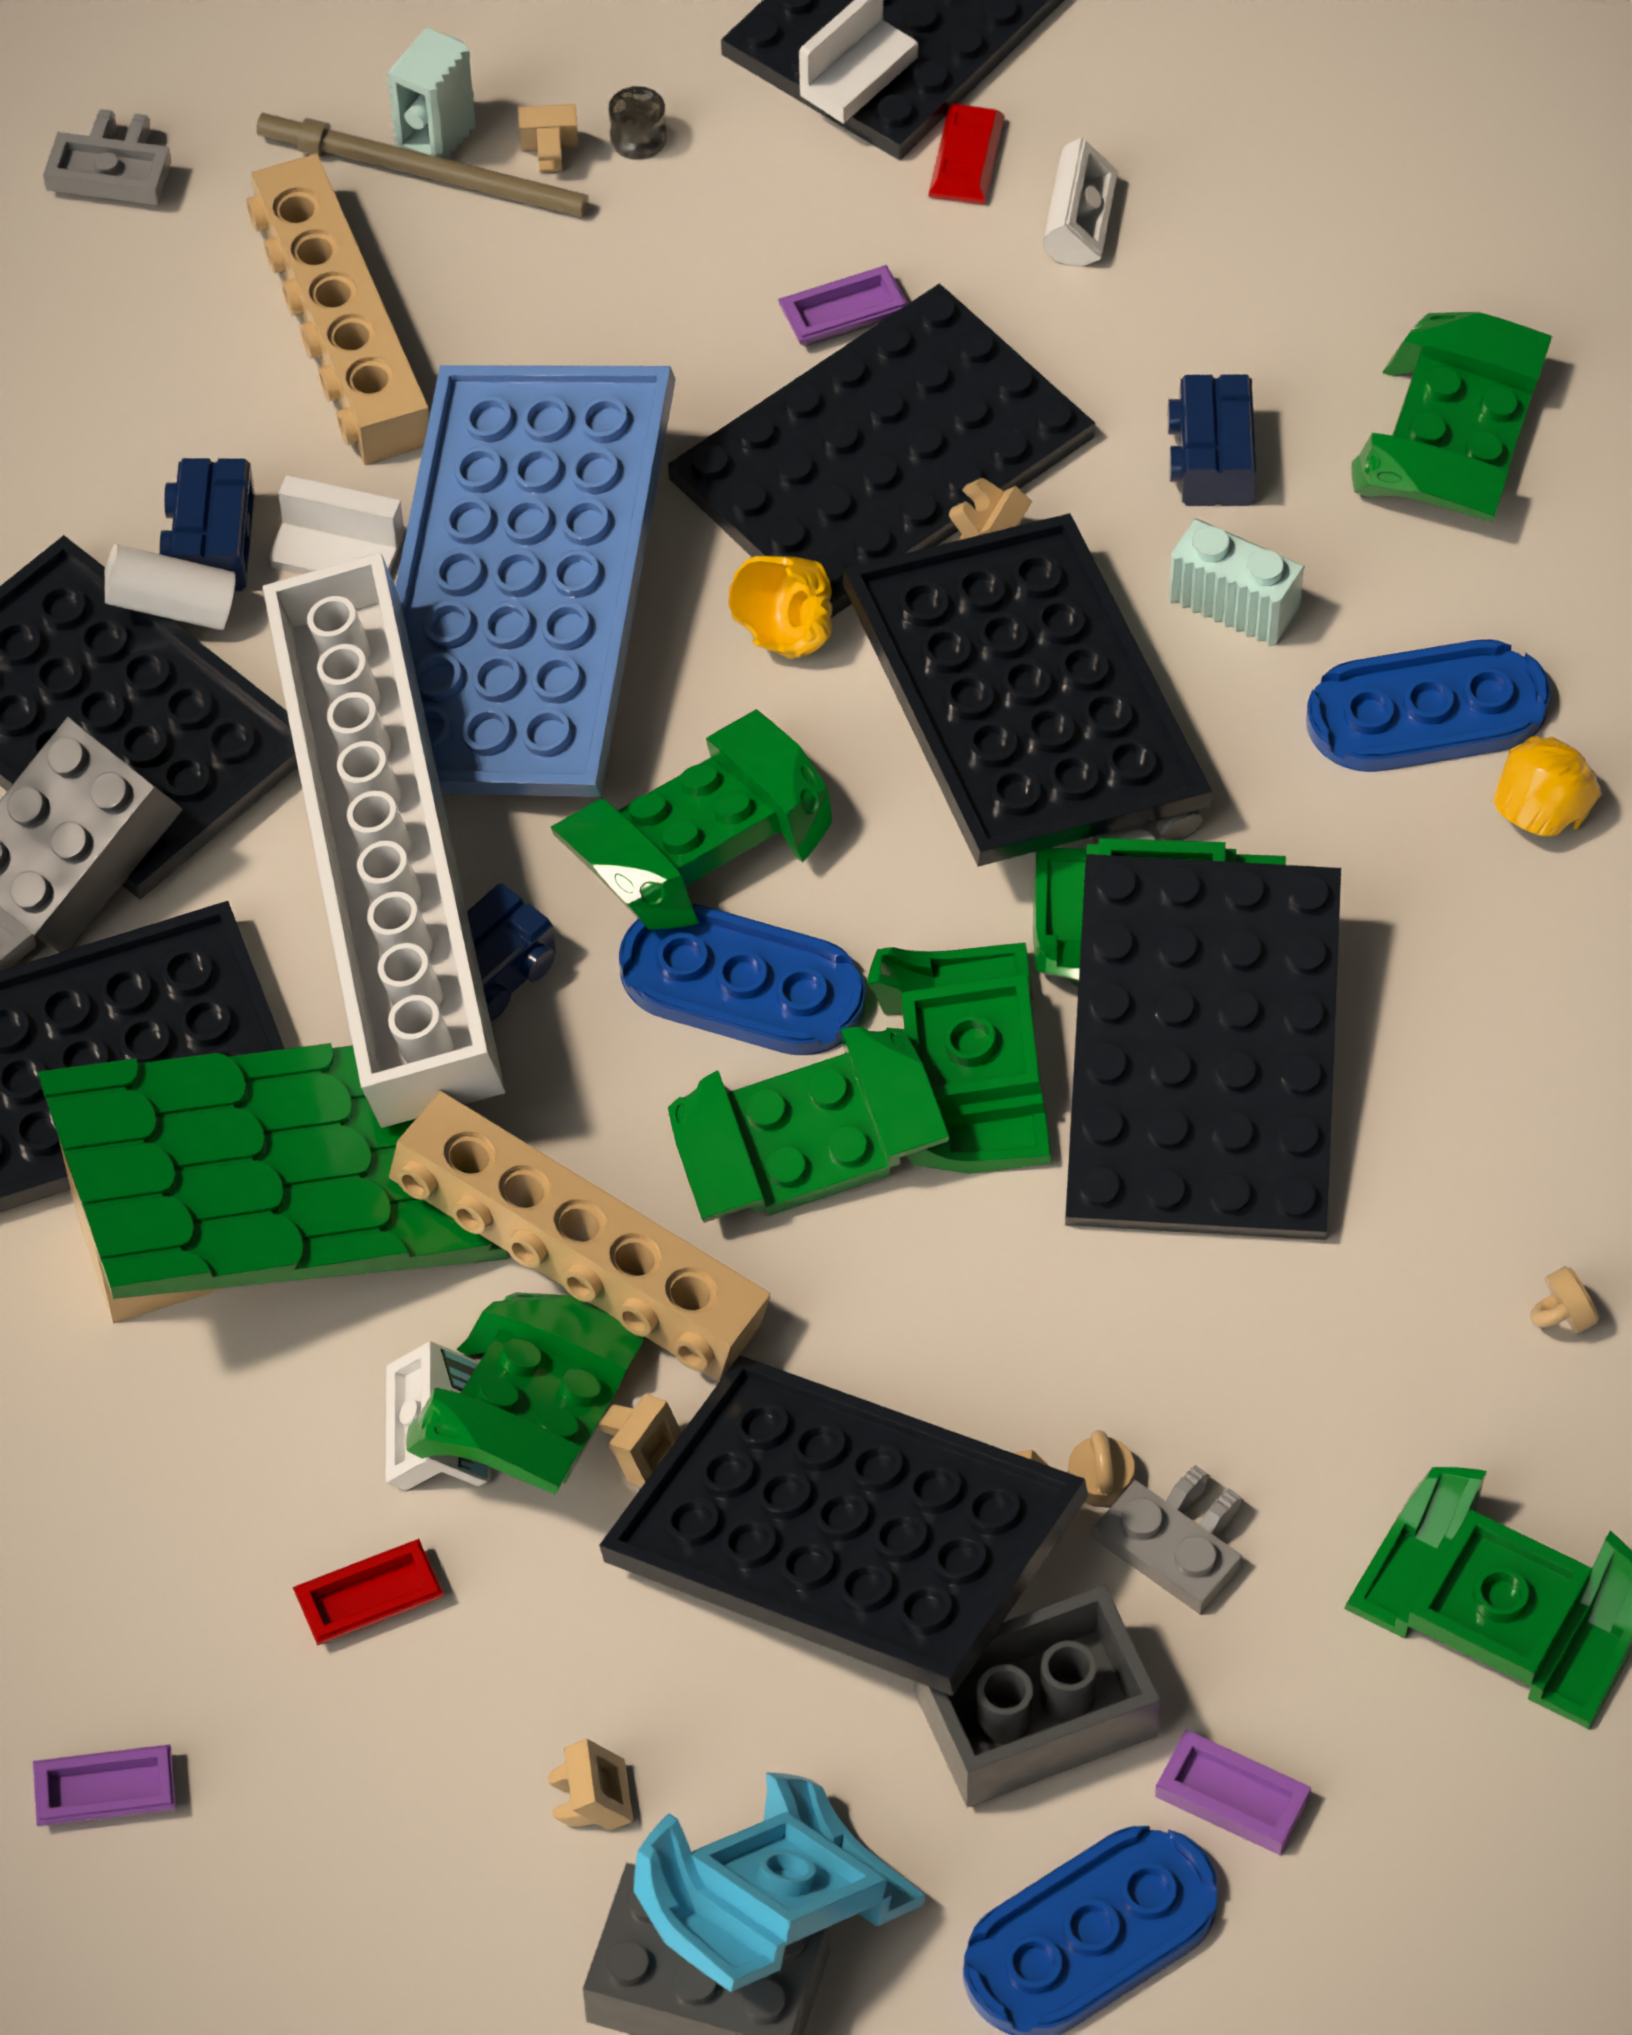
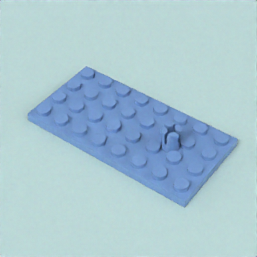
[395,365,676,797]

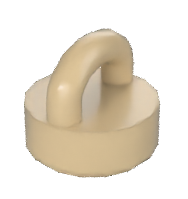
[1530,1266,1599,1334]
[1068,1430,1135,1506]

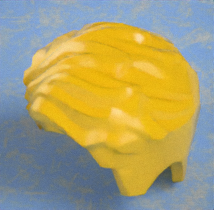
[728,556,833,659]
[1493,736,1602,836]

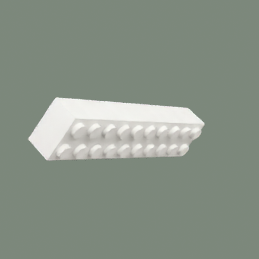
[263,552,506,1128]

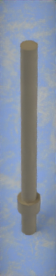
[256,113,589,217]

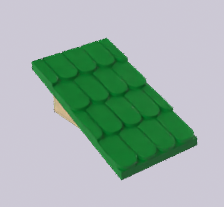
[38,1043,507,1323]

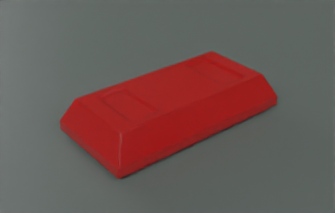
[928,104,1005,205]
[293,1539,444,1646]

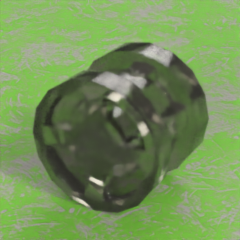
[608,86,667,160]

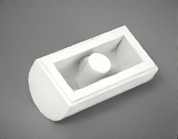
[1043,137,1118,266]
[104,544,235,630]

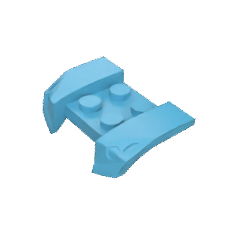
[634,1773,925,1992]

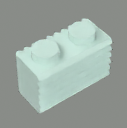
[386,28,476,159]
[1169,518,1305,646]

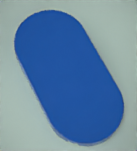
[1306,639,1550,772]
[619,903,865,1055]
[963,1826,1217,2035]

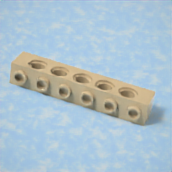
[246,153,429,465]
[389,1090,771,1382]

